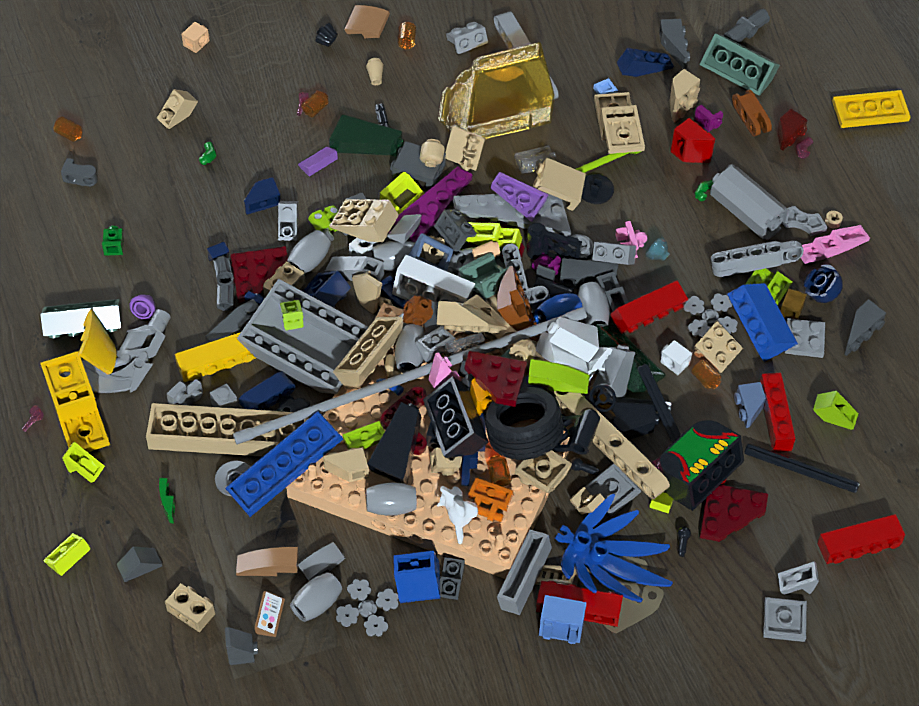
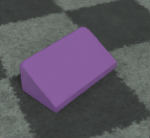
[298,147,338,176]

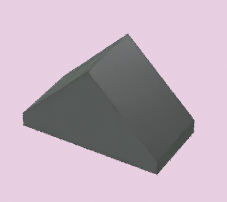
[117,546,163,582]

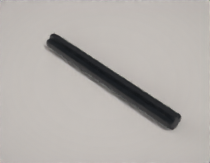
[744,443,859,493]

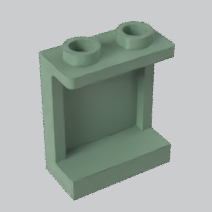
[459,253,510,299]

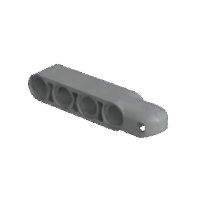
[711,241,804,277]

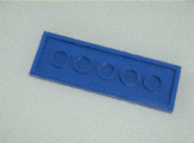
[225,411,343,517]

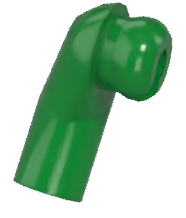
[199,142,216,165]
[695,180,713,201]

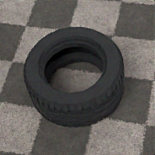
[484,387,564,460]

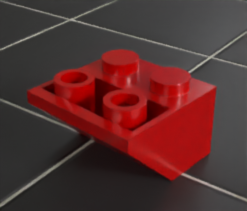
[671,118,715,163]

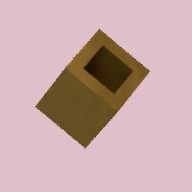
[781,289,807,319]

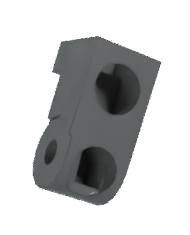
[61,158,98,186]

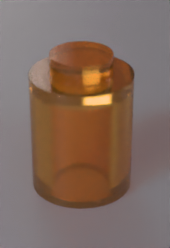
[398,22,416,49]
[301,91,329,118]
[54,116,82,142]
[692,359,721,389]
[487,455,512,487]

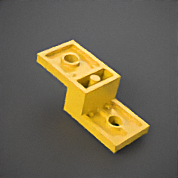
[40,351,110,452]

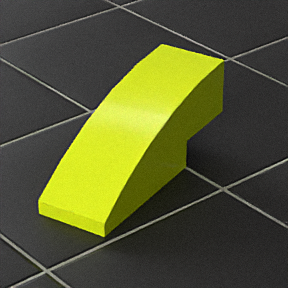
[466,222,522,251]

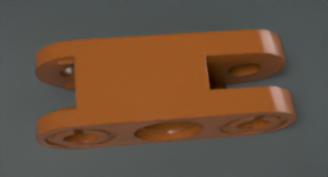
[732,90,772,137]

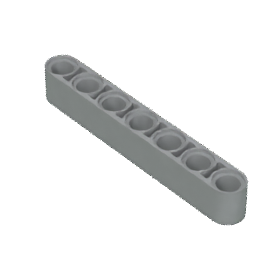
[494,11,558,103]

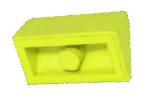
[43,533,90,576]

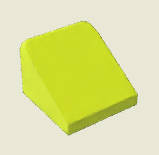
[650,492,674,514]

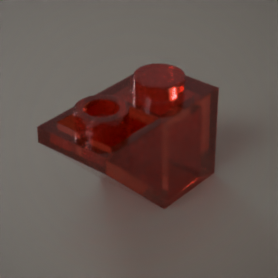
[777,109,808,150]

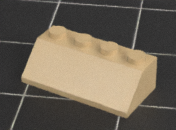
[333,317,403,389]

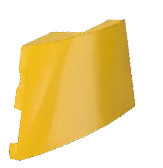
[78,310,116,375]

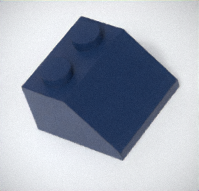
[302,271,351,309]

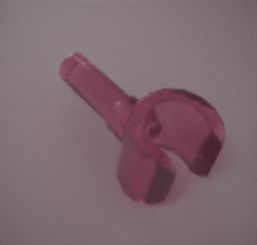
[297,93,309,116]
[22,405,44,432]

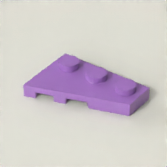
[491,172,548,222]

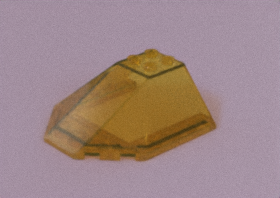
[438,42,555,139]

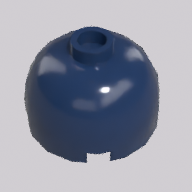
[804,265,843,303]

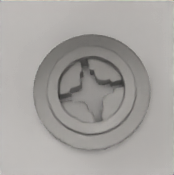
[565,234,593,259]

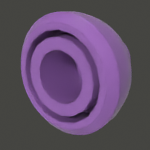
[130,295,156,320]

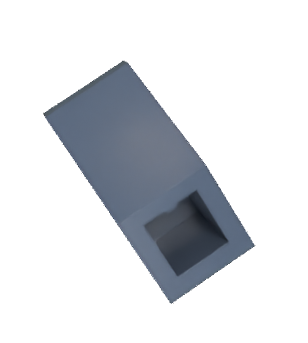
[734,382,766,428]

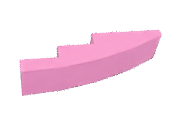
[801,225,870,264]

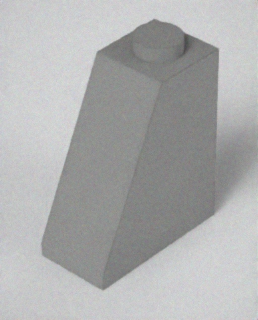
[592,344,635,397]

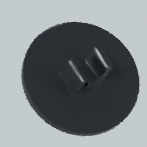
[581,174,614,204]

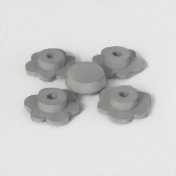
[683,294,738,338]
[336,579,399,637]

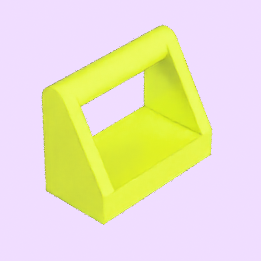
[380,172,425,214]

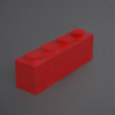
[610,280,689,334]
[760,373,796,452]
[817,514,905,564]
[536,580,623,627]

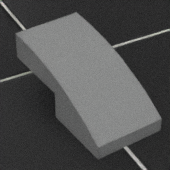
[298,542,345,581]

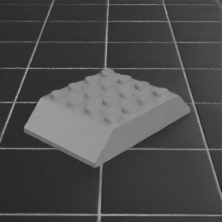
[237,279,368,394]

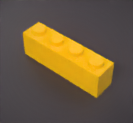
[175,332,256,382]

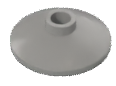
[215,461,251,496]

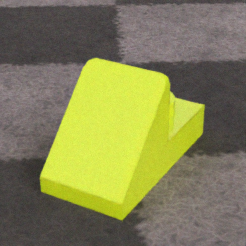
[62,442,105,483]

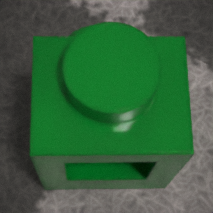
[102,226,124,256]

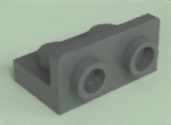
[434,209,477,251]

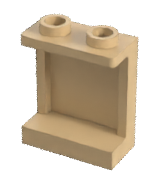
[533,158,586,211]

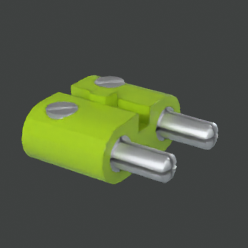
[308,205,349,241]

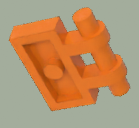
[468,478,514,522]

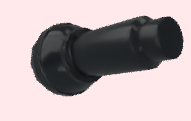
[570,457,599,475]
[677,526,691,557]

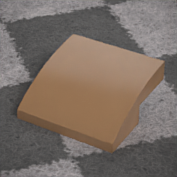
[344,5,390,39]

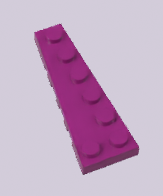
[389,167,473,243]

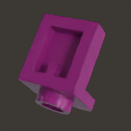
[694,105,723,132]
[532,253,561,275]

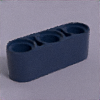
[238,371,295,410]

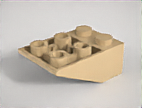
[330,199,399,242]
[437,301,507,333]

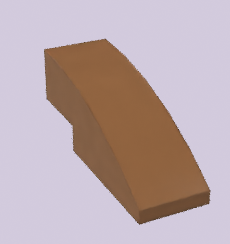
[236,547,299,576]

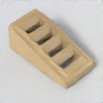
[535,565,579,586]

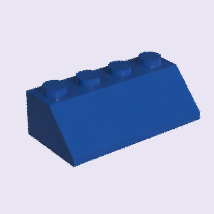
[727,283,798,362]

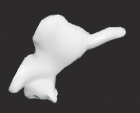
[437,486,478,545]

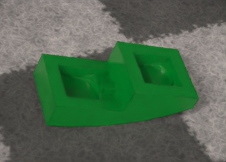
[159,478,176,523]

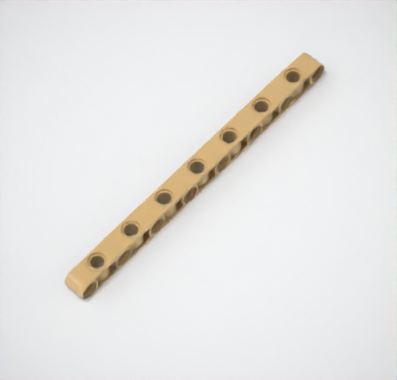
[464,295,670,499]

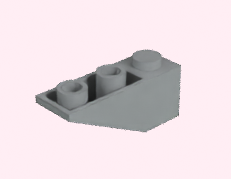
[325,256,384,282]

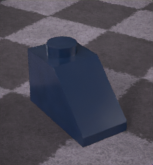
[244,177,281,215]

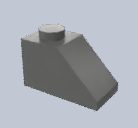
[225,627,258,665]

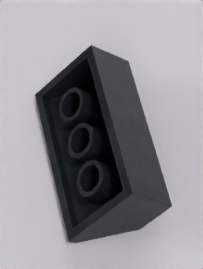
[423,376,489,458]

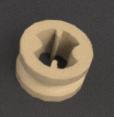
[825,211,843,229]

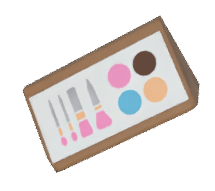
[255,591,285,637]

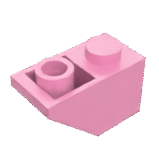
[428,352,462,390]

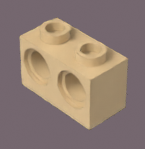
[165,583,215,632]

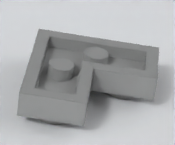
[167,379,203,406]

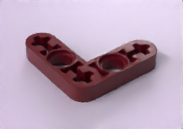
[381,386,427,455]

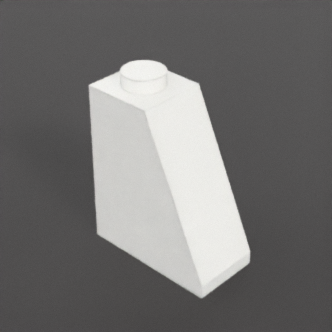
[548,317,599,362]

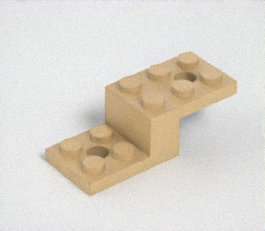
[594,92,645,154]

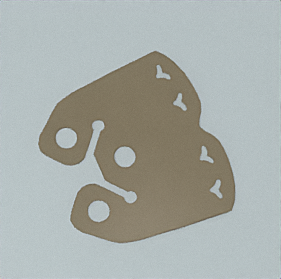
[579,556,664,634]

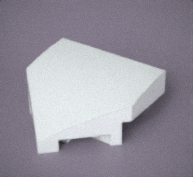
[586,347,613,380]

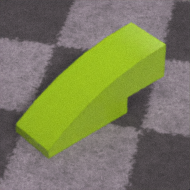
[528,359,589,394]

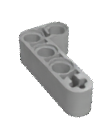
[502,244,550,313]

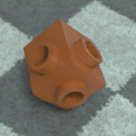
[403,295,433,326]

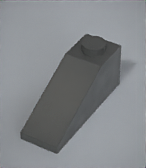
[206,299,259,343]

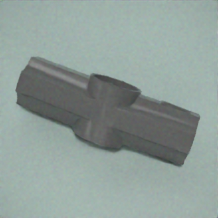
[213,256,235,311]

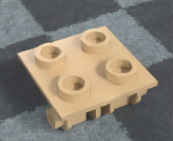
[445,125,485,171]
[694,321,743,373]

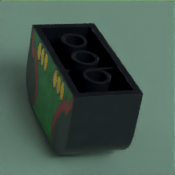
[660,420,744,511]

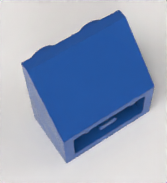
[394,551,441,603]

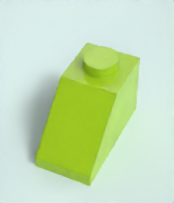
[813,391,859,430]

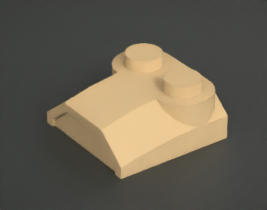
[515,450,572,493]

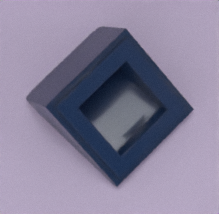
[207,242,229,261]

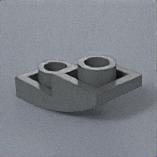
[440,557,465,600]

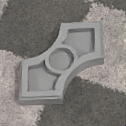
[782,206,828,236]

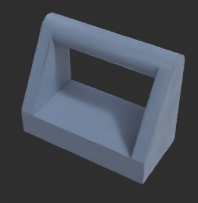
[408,233,453,271]

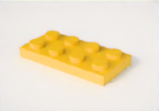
[832,90,910,128]

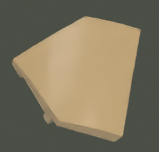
[352,271,382,314]

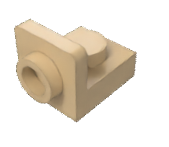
[570,487,605,515]

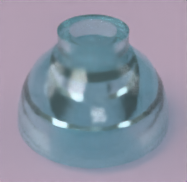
[645,237,670,261]

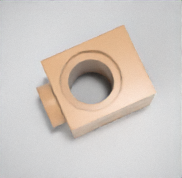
[181,22,210,53]

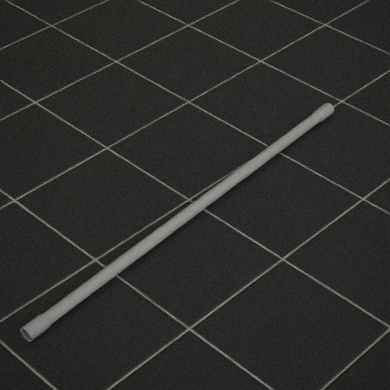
[233,307,587,445]

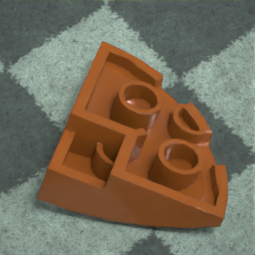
[497,265,540,342]

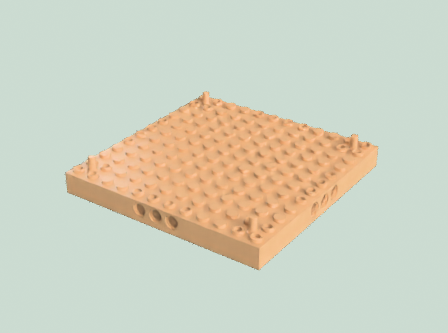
[286,303,596,579]

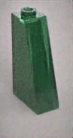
[329,114,404,156]

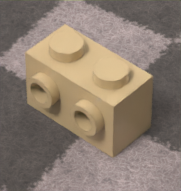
[263,262,305,297]

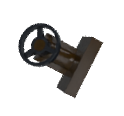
[580,384,616,422]

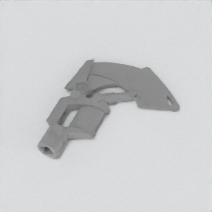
[63,309,171,393]

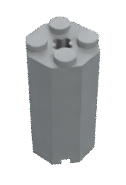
[710,164,790,240]

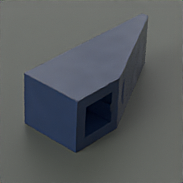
[617,48,674,77]

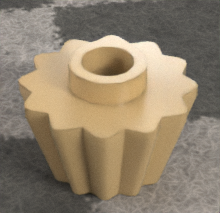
[509,339,536,366]

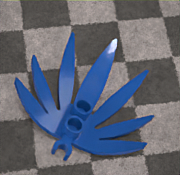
[555,494,673,602]

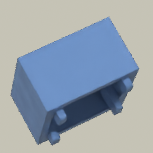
[539,595,587,644]

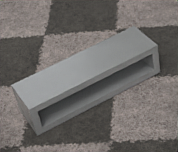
[497,530,552,615]

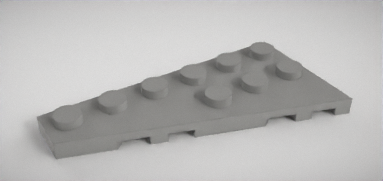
[453,192,571,237]

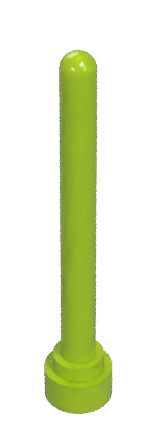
[576,151,642,173]

